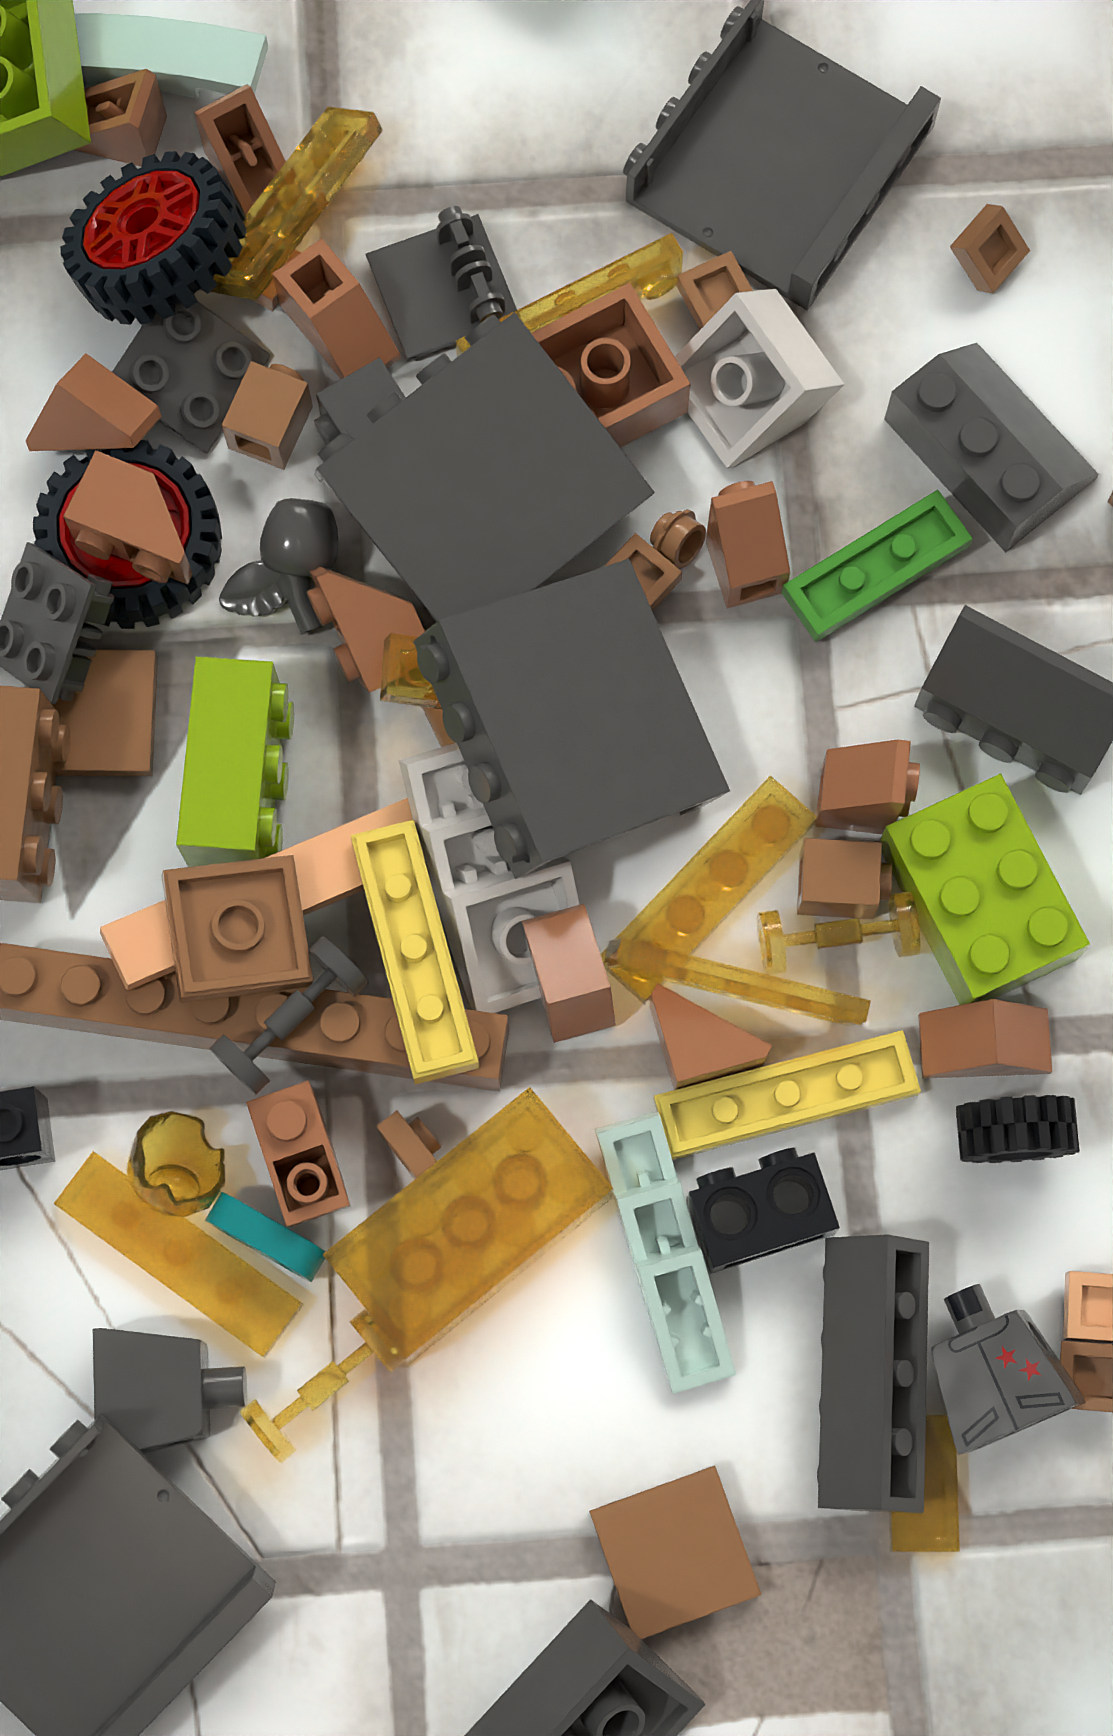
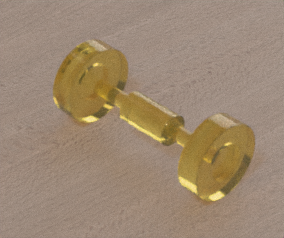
[757,891,921,976]
[240,1308,406,1463]

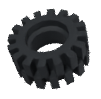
[956,1095,1080,1163]

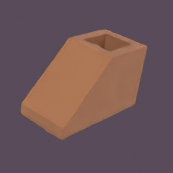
[273,238,401,379]
[63,450,193,585]
[705,481,790,609]
[306,567,425,693]
[815,739,920,835]
[246,1080,351,1228]

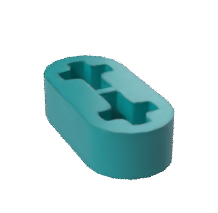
[204,1192,328,1282]

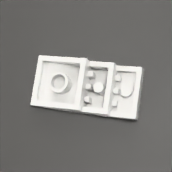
[398,743,580,1013]

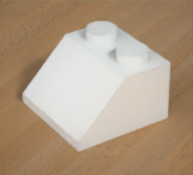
[675,289,845,468]

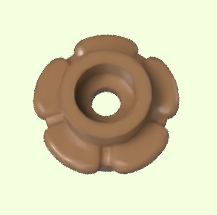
[650,509,706,568]

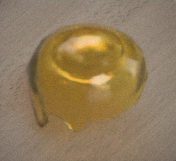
[126,1111,226,1217]

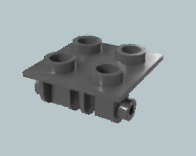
[365,206,521,361]
[112,302,271,454]
[0,542,115,704]

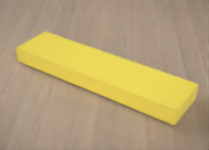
[351,820,479,1084]
[653,1030,921,1160]

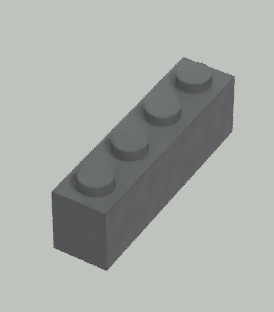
[817,1234,929,1513]

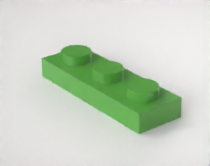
[781,489,973,642]

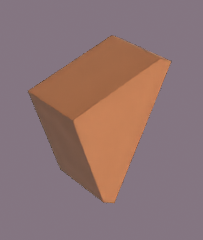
[74,69,167,167]
[194,84,301,222]
[25,353,162,451]
[522,904,616,1043]
[649,983,772,1090]
[918,999,1052,1078]

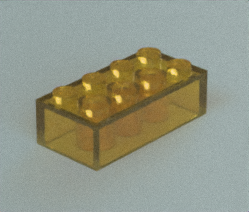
[322,1087,614,1364]

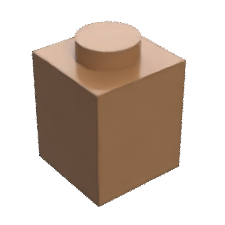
[221,361,313,470]
[797,838,892,919]

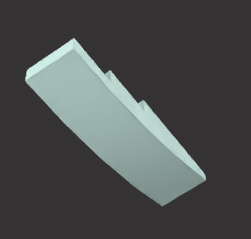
[75,13,268,99]
[595,1111,736,1394]

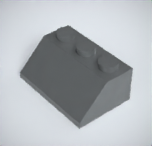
[884,342,1099,553]
[914,605,1113,795]
[464,1599,706,1736]

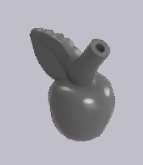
[219,498,338,635]

